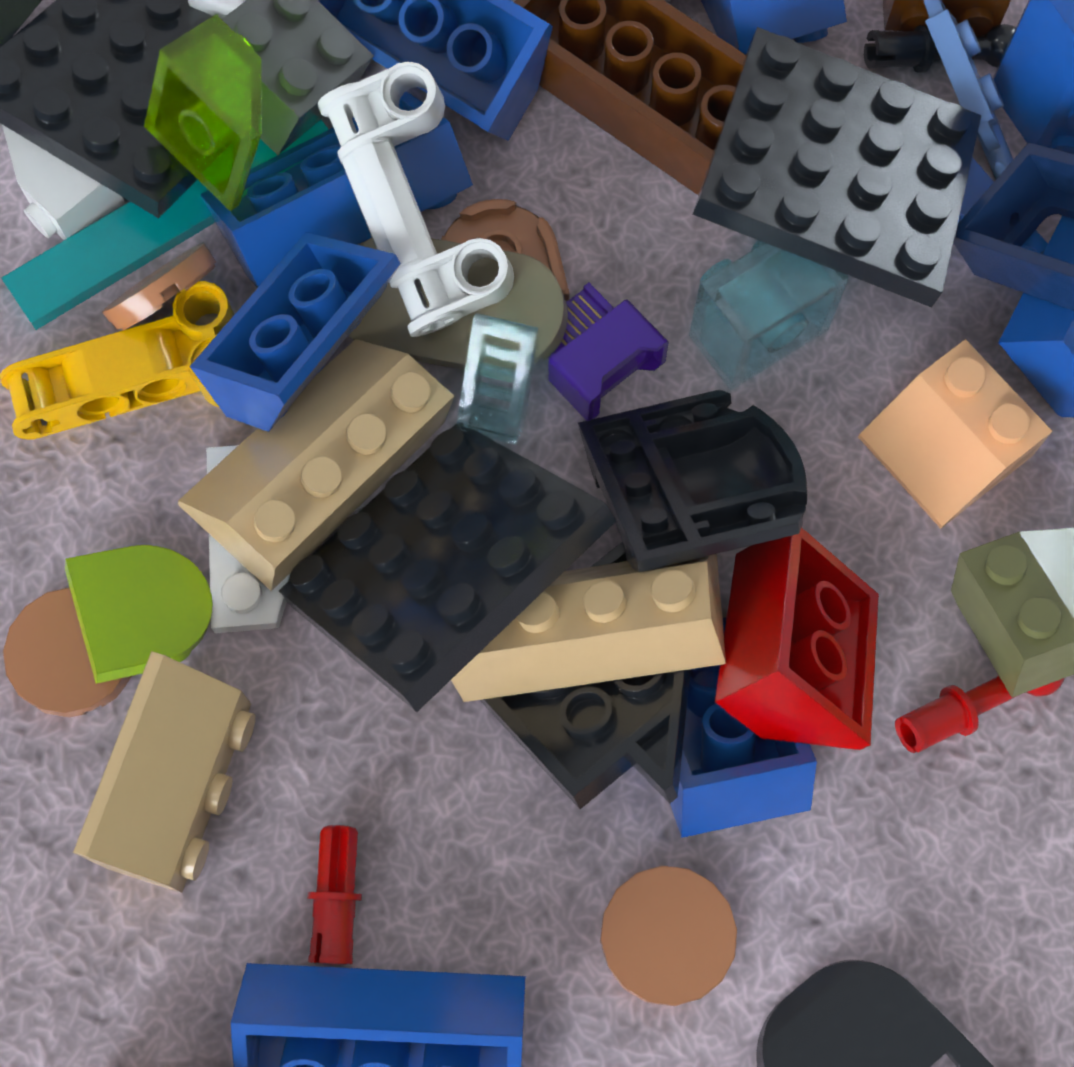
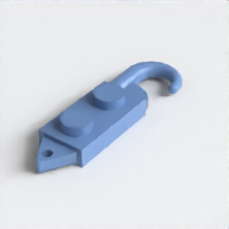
[923,0,1013,179]

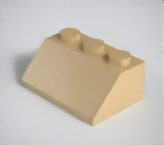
[73,651,255,893]

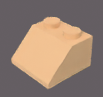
[858,339,1052,529]

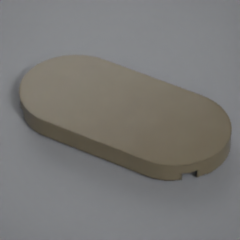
[349,238,568,377]

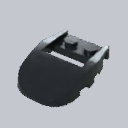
[756,960,994,1067]

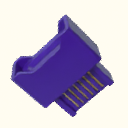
[548,282,669,421]

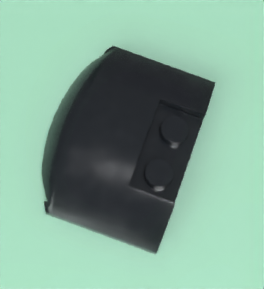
[578,389,808,572]

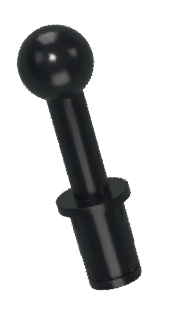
[863,24,1016,73]

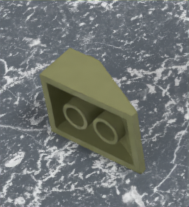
[951,528,1074,697]

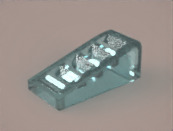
[456,313,538,445]

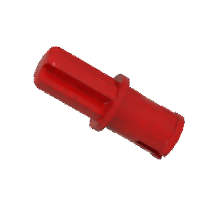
[307,825,362,964]

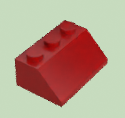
[715,528,879,750]

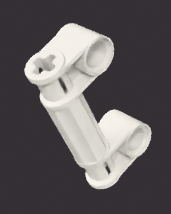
[318,62,514,337]

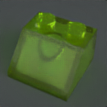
[144,14,262,211]

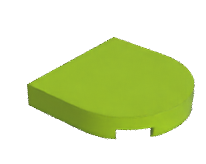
[65,545,213,684]

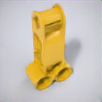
[0,281,235,440]

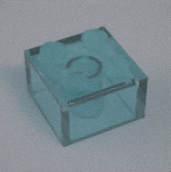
[689,240,849,391]

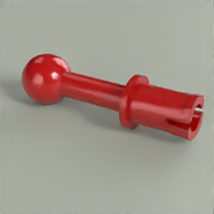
[895,676,1065,753]

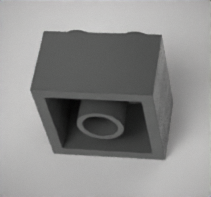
[190,0,374,155]

